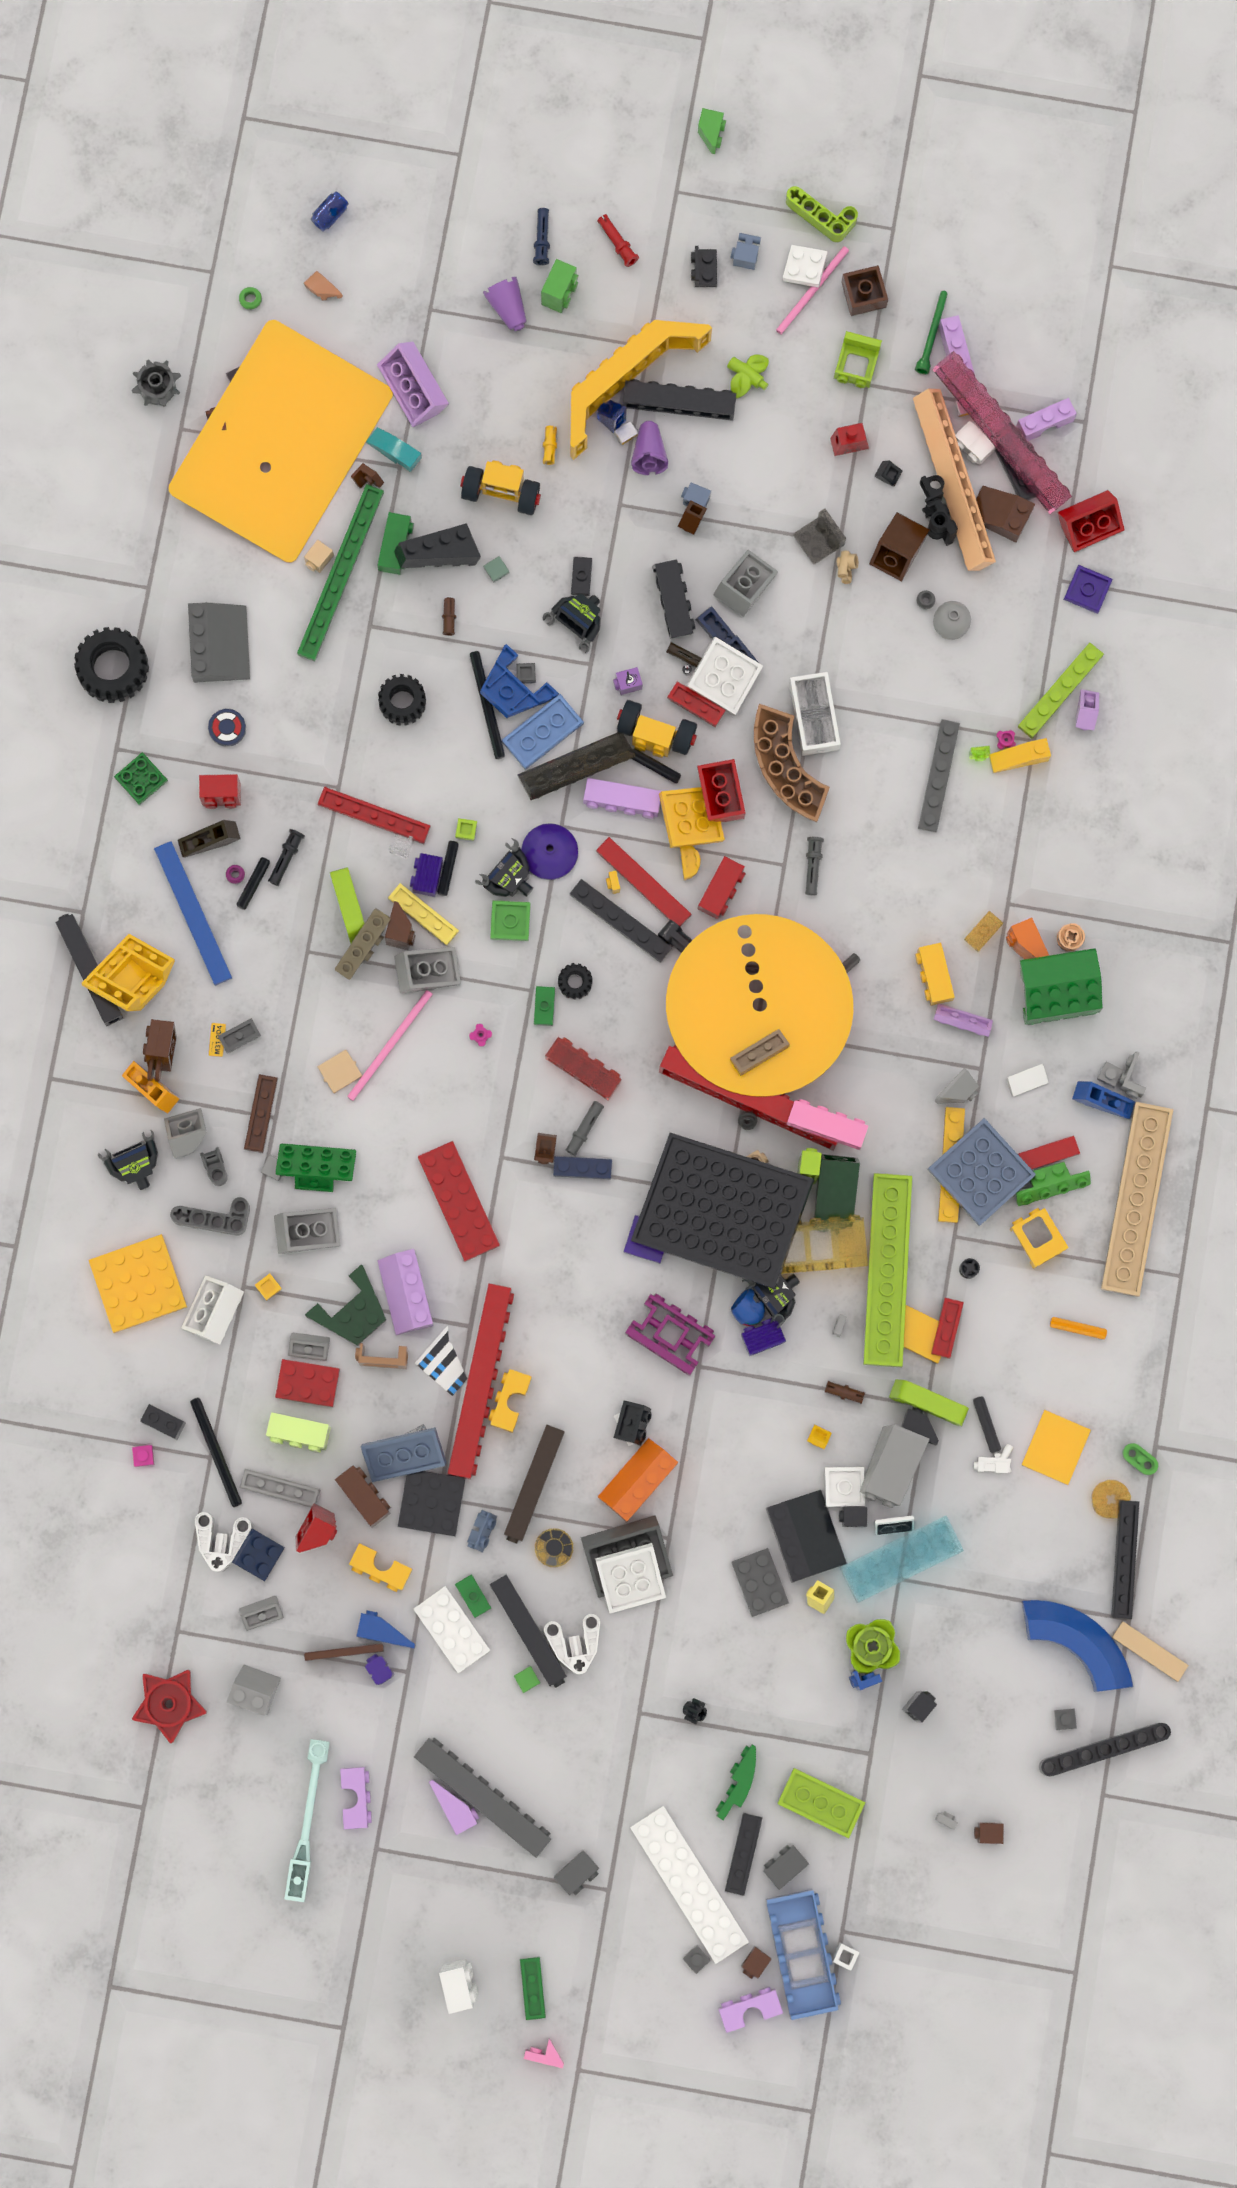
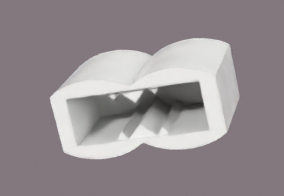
[955,421,996,465]

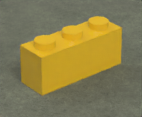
[915,943,955,1006]

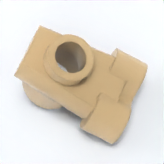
[837,551,859,584]

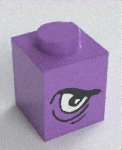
[613,667,643,695]

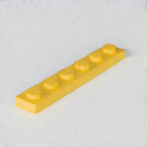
[938,1107,965,1223]

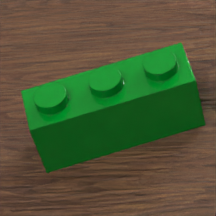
[377,512,414,575]

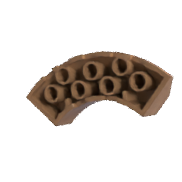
[754,704,830,822]

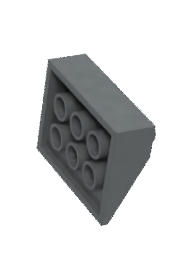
[188,602,250,683]
[581,1515,673,1598]

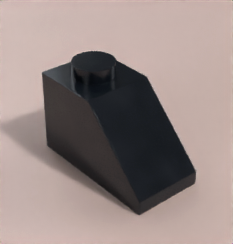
[901,1407,939,1446]

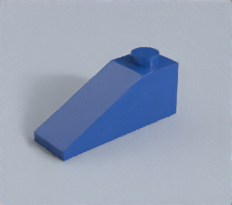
[1072,1081,1135,1119]
[356,1610,416,1649]

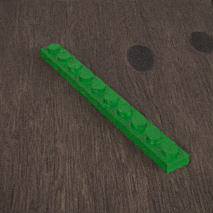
[297,484,384,661]

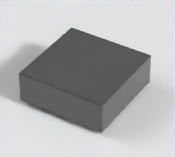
[516,663,536,683]

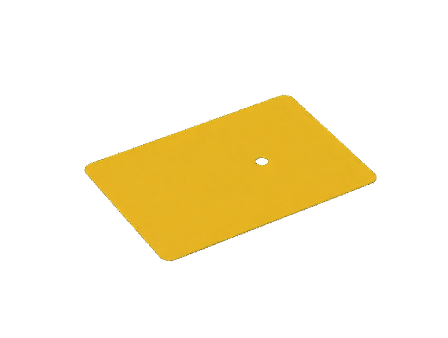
[168,320,393,563]

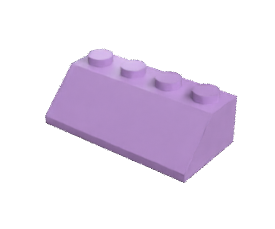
[377,342,449,427]
[377,1249,434,1335]

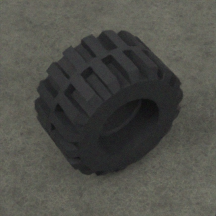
[378,674,426,725]

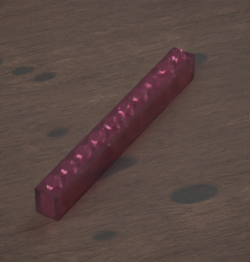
[932,351,1072,514]

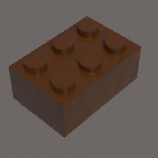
[334,1465,391,1528]

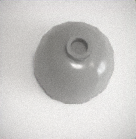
[933,601,971,640]

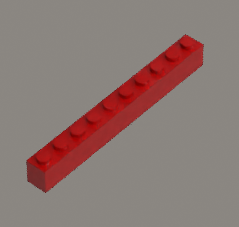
[448,1283,514,1480]

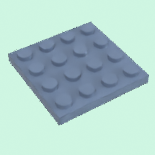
[927,1118,1036,1226]

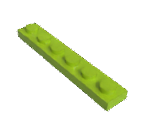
[1018,642,1104,739]

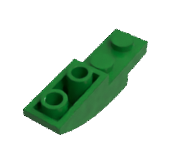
[715,1744,756,1821]

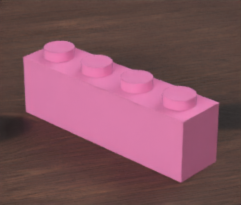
[786,1099,868,1150]

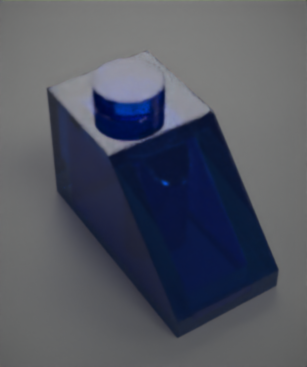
[597,400,627,434]

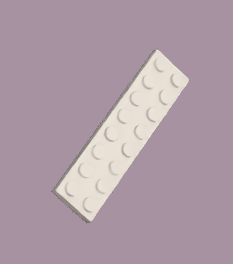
[630,1806,749,1964]

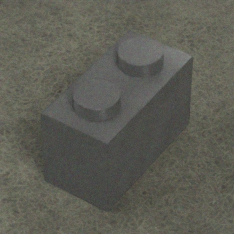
[763,1845,809,1890]
[554,1850,599,1896]

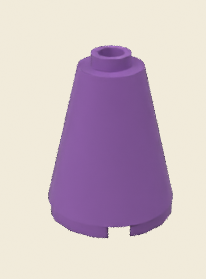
[483,277,527,332]
[631,421,668,475]

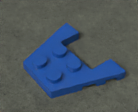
[480,644,559,718]

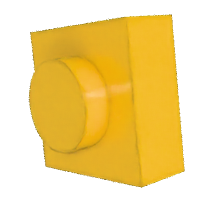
[606,871,620,894]
[255,1273,282,1301]
[807,1424,832,1449]

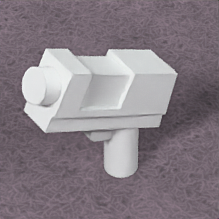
[973,1444,1014,1474]

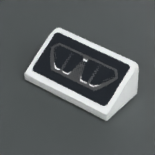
[874,1516,914,1536]

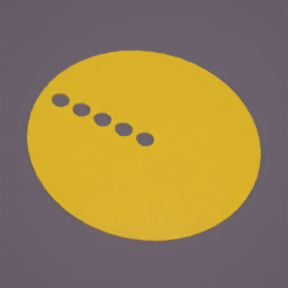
[666,914,854,1096]

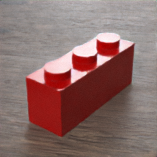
[698,856,746,920]

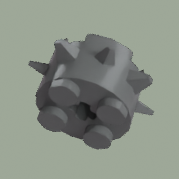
[132,359,181,407]

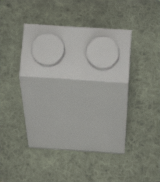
[227,1665,281,1715]

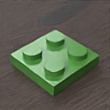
[490,900,531,941]

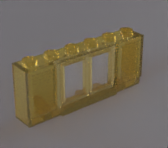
[781,1215,868,1274]

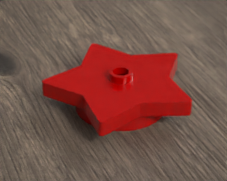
[132,1670,207,1743]

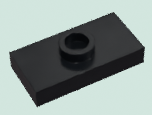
[571,557,592,596]

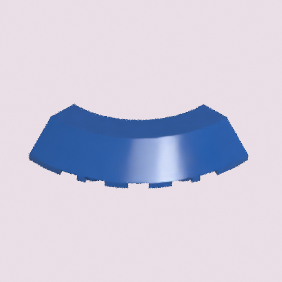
[1022,1600,1133,1692]

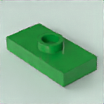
[534,986,555,1026]
[455,1574,491,1618]

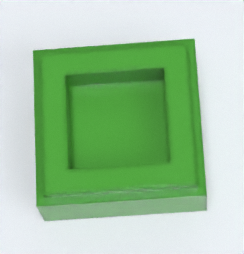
[514,1666,540,1693]

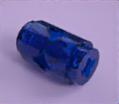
[310,191,349,231]

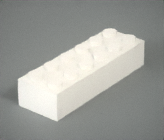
[439,1959,478,2014]

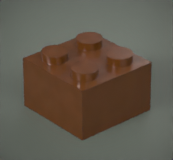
[841,265,888,316]

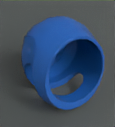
[731,1288,765,1326]

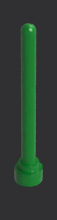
[915,290,948,375]

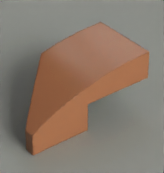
[304,271,343,301]

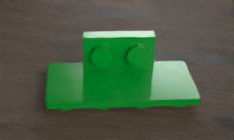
[276,1143,356,1192]

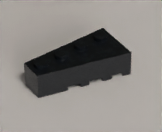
[394,523,481,568]
[652,559,696,639]

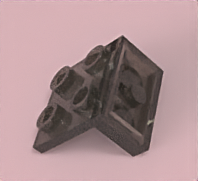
[793,508,846,564]

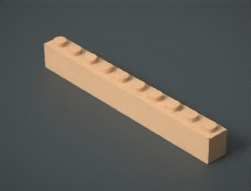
[913,389,996,571]

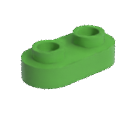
[1122,1443,1158,1475]

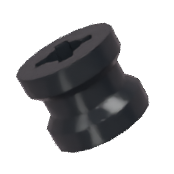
[959,1258,980,1279]

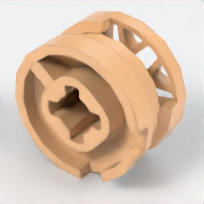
[1057,923,1085,951]

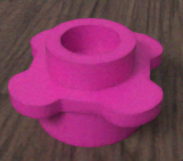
[996,730,1016,749]
[469,1024,492,1046]

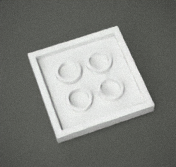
[686,637,763,715]
[595,1543,666,1614]

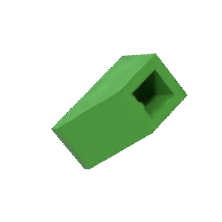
[698,108,726,154]

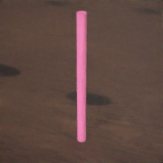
[776,246,849,335]

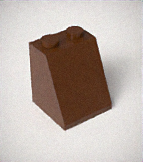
[869,512,930,582]

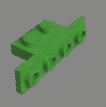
[1016,1162,1091,1206]

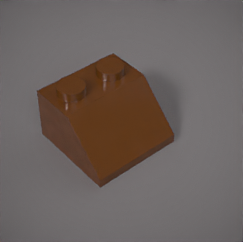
[385,901,416,950]

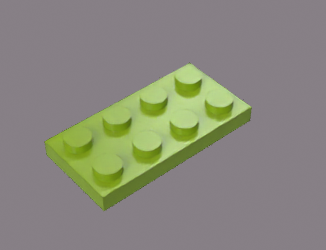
[777,1768,866,1838]

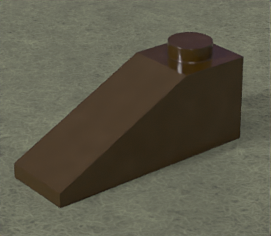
[178,820,241,858]

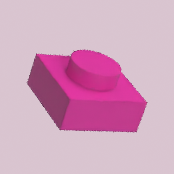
[132,1445,154,1467]

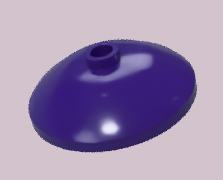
[521,823,578,880]

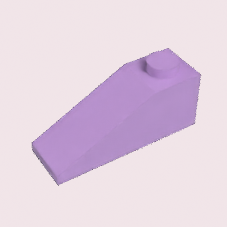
[429,1780,479,1835]

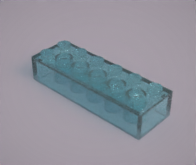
[840,1516,964,1603]

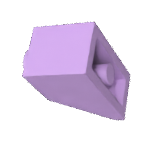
[1076,689,1099,730]

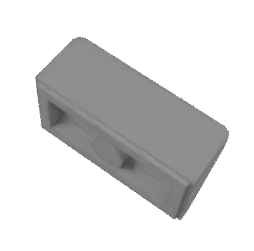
[288,1332,330,1361]
[239,1596,284,1631]

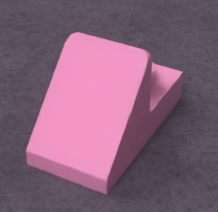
[524,2038,564,2068]

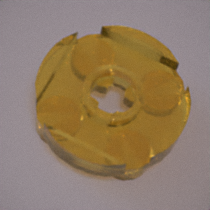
[1091,1480,1131,1519]

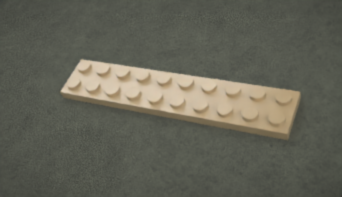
[1101,1102,1173,1297]

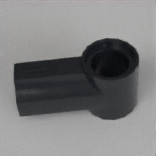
[658,920,692,953]

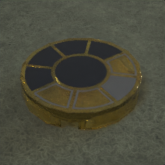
[535,1528,573,1567]

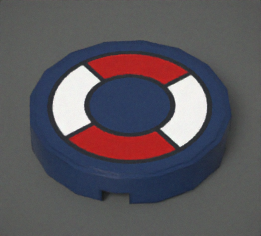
[208,709,246,746]

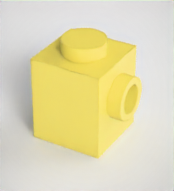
[806,1580,834,1614]

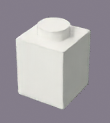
[832,1942,859,1971]

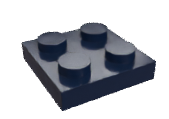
[232,1528,285,1581]

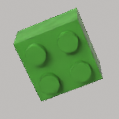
[541,259,579,313]

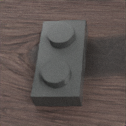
[218,1018,261,1054]

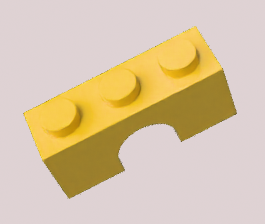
[488,1369,532,1433]
[349,1543,413,1592]

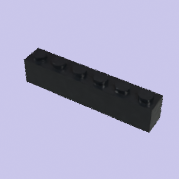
[623,379,737,421]

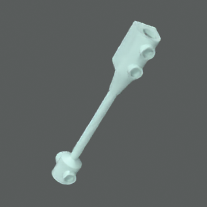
[284,1739,330,1902]

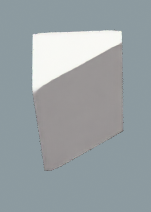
[1006,1064,1049,1097]

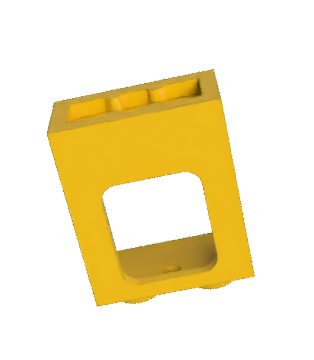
[1010,1208,1069,1269]

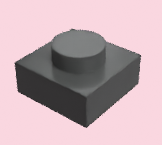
[1054,1709,1077,1730]
[683,1945,711,1974]

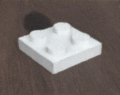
[783,245,828,288]
[824,1467,865,1507]

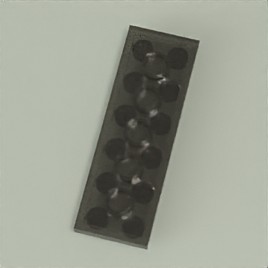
[517,732,635,800]

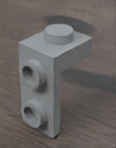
[1119,1052,1146,1099]

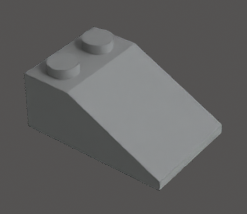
[713,550,778,617]
[394,947,461,993]
[274,1208,341,1254]

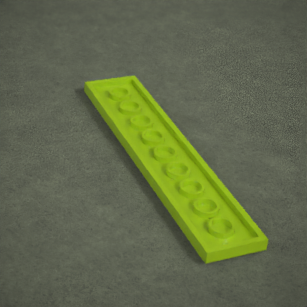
[863,1173,912,1367]

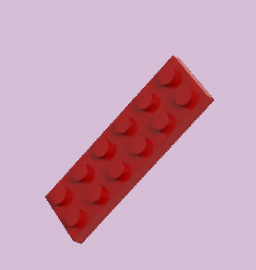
[418,1141,500,1262]

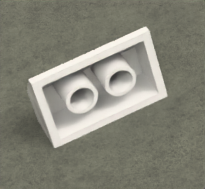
[181,1275,244,1345]

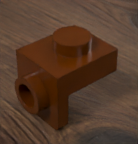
[534,1133,557,1164]

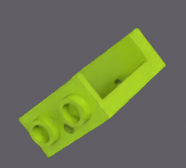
[833,331,882,388]

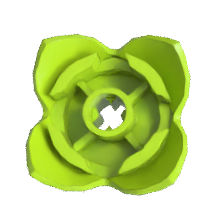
[846,1619,900,1674]

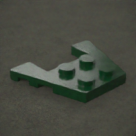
[305,1264,386,1346]

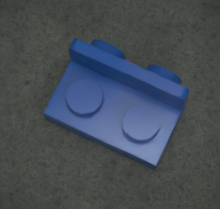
[849,1670,882,1690]

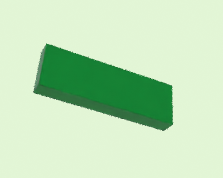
[520,1957,546,2020]

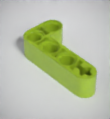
[786,186,858,242]
[330,867,365,944]
[889,1379,969,1427]

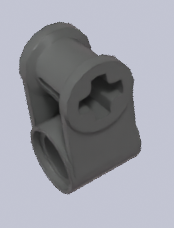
[200,1147,227,1186]

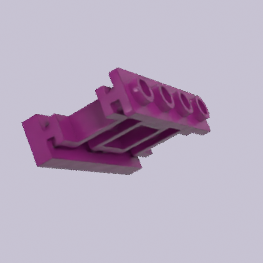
[625,1293,715,1376]

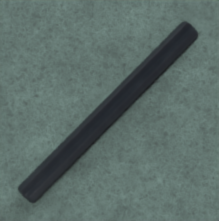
[470,651,505,759]
[190,1397,242,1507]

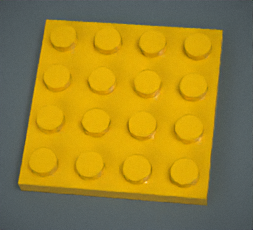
[88,1234,187,1333]

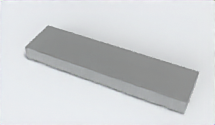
[239,1469,320,1507]

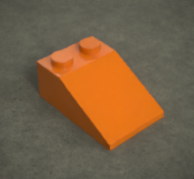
[1006,918,1049,959]

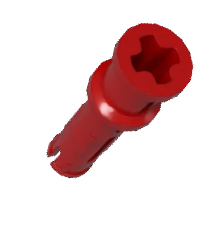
[597,214,639,267]

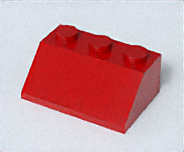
[1058,490,1125,552]
[697,759,746,822]
[295,1503,337,1553]

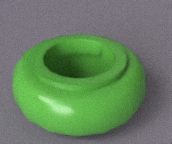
[239,287,262,310]

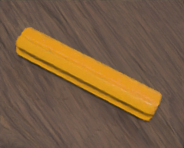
[1050,1317,1107,1339]

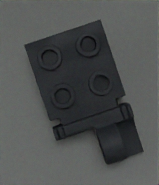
[919,475,958,546]

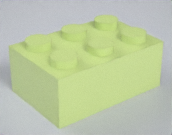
[266,1412,331,1453]

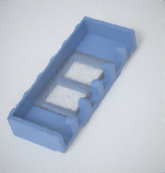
[766,1889,841,2020]

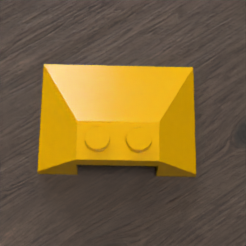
[81,934,175,1011]

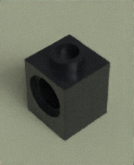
[839,1506,867,1527]

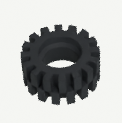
[558,963,592,1000]

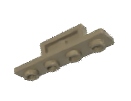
[335,908,391,980]

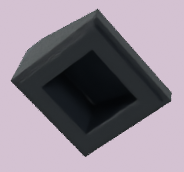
[875,460,903,487]

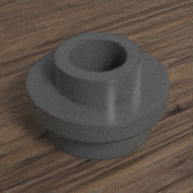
[916,590,935,609]
[738,1111,757,1130]

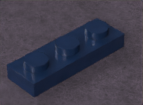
[553,1156,612,1180]

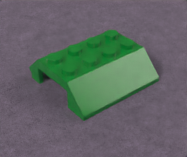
[1020,948,1103,1025]

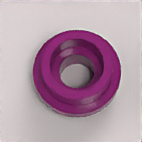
[226,865,245,884]

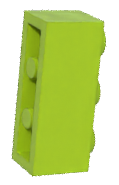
[797,1148,822,1184]

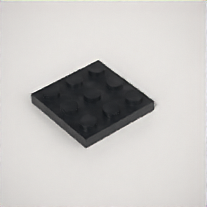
[398,1471,465,1537]

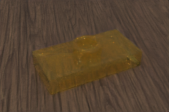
[964,911,1003,952]

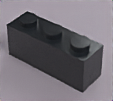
[902,1691,937,1723]

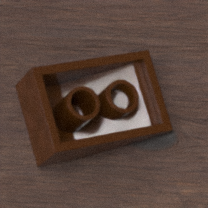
[976,486,1035,543]

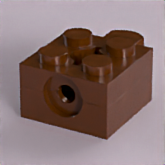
[143,1019,177,1082]

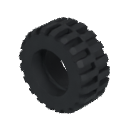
[74,627,149,703]

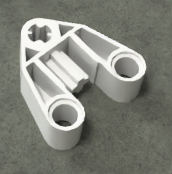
[195,1512,253,1572]
[544,1614,600,1674]

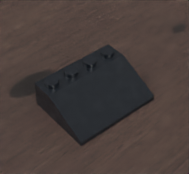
[766,1490,847,1583]

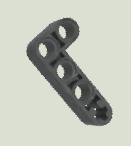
[170,1197,250,1235]

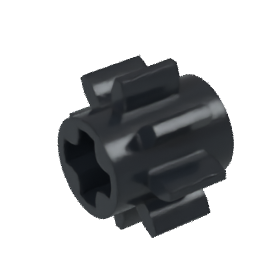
[683,1698,707,1724]

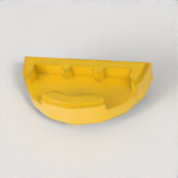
[680,846,701,880]

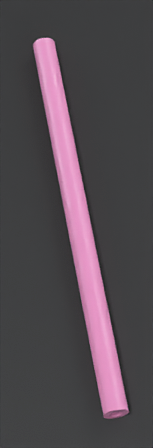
[347,990,433,1101]

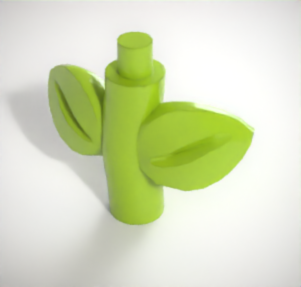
[727,354,769,399]

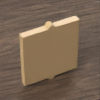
[317,1050,362,1093]

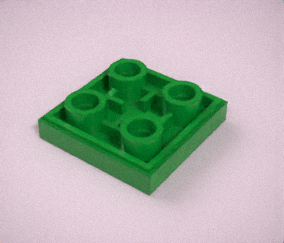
[114,752,168,805]

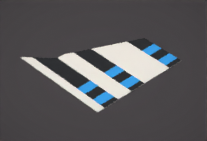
[415,1326,467,1396]

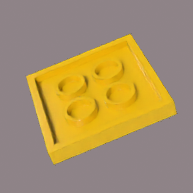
[659,787,725,848]

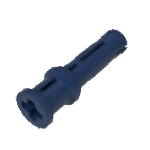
[533,208,550,265]

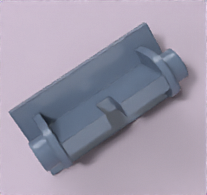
[467,1510,497,1553]

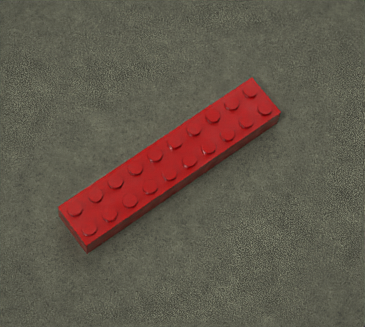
[659,1045,837,1151]

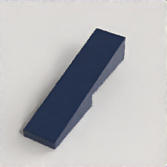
[695,606,759,663]

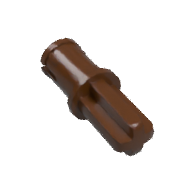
[442,597,457,636]

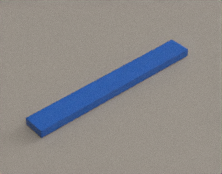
[154,841,232,986]

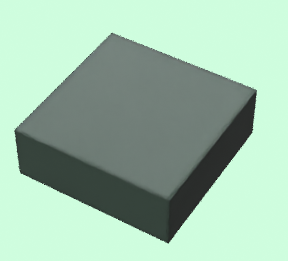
[483,556,509,583]

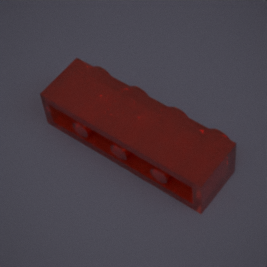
[545,1037,622,1101]

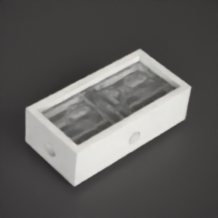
[789,672,841,756]

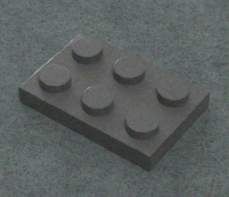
[731,1548,789,1617]

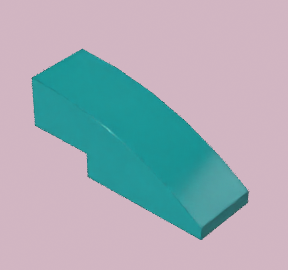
[366,427,422,472]

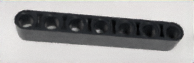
[1039,1723,1171,1776]

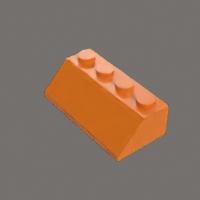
[598,1438,678,1522]

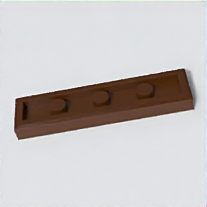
[244,1074,278,1153]
[304,1644,384,1661]

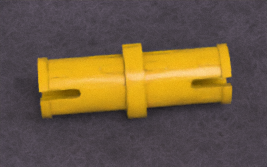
[542,425,557,465]

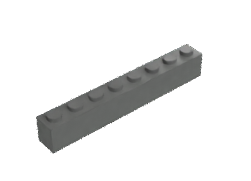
[414,1737,551,1858]

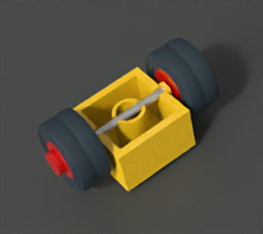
[460,460,541,515]
[617,700,697,758]

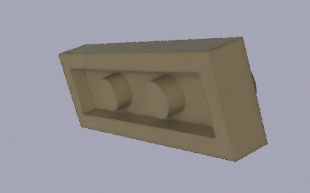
[730,1029,790,1076]

